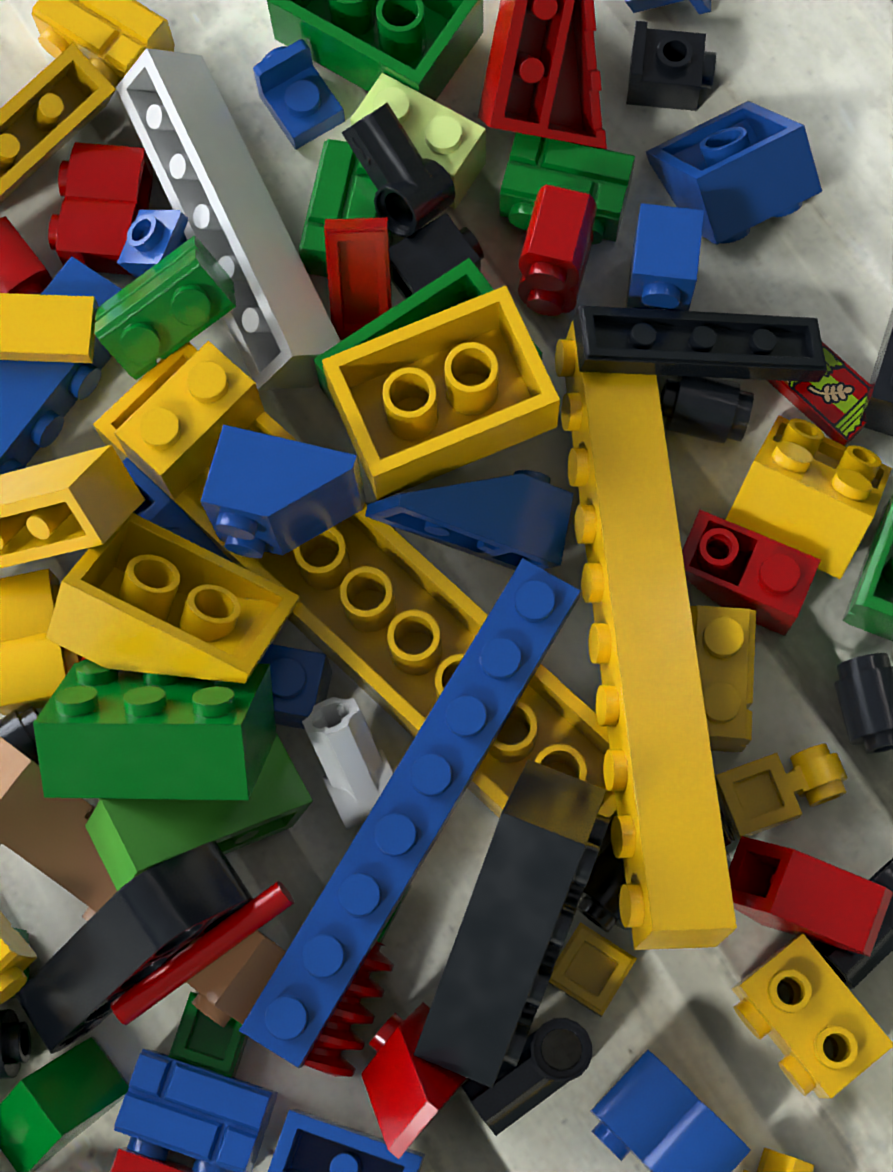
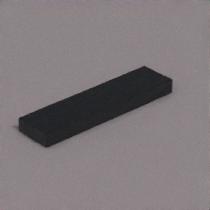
[573,305,827,382]

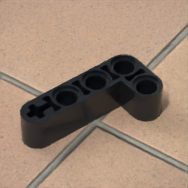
[15,841,253,1054]

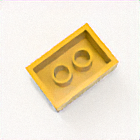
[322,285,560,501]

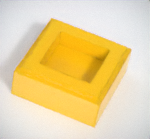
[549,922,637,1017]

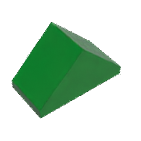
[0,1037,129,1172]

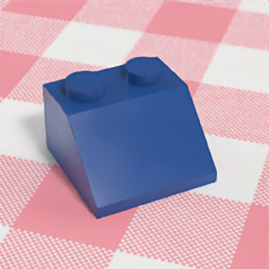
[646,101,822,245]
[200,424,366,558]

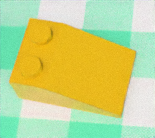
[46,513,300,684]

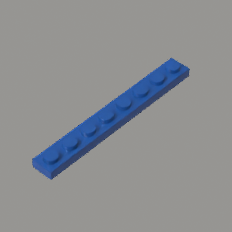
[239,558,581,1068]

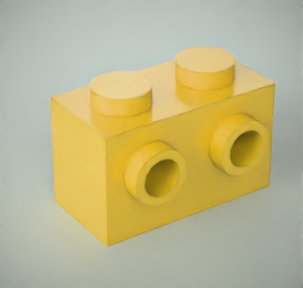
[731,934,893,1099]

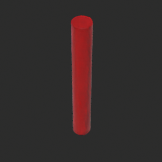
[111,881,294,1025]

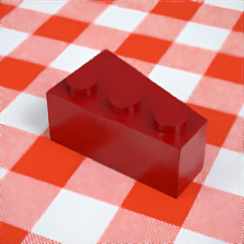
[477,0,607,149]

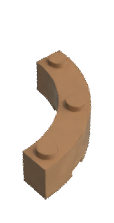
[0,737,286,1027]

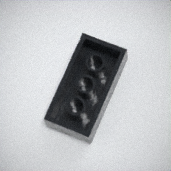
[414,759,611,1088]

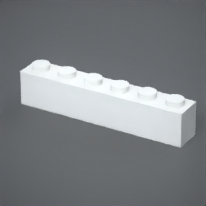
[116,48,341,390]

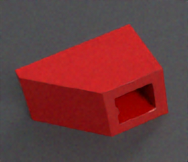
[682,510,821,636]
[728,836,893,957]

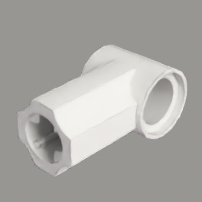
[302,696,393,830]

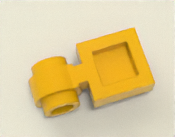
[715,743,848,840]

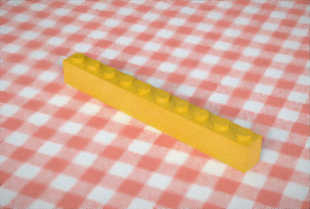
[555,321,737,950]

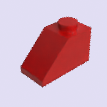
[361,1002,467,1159]

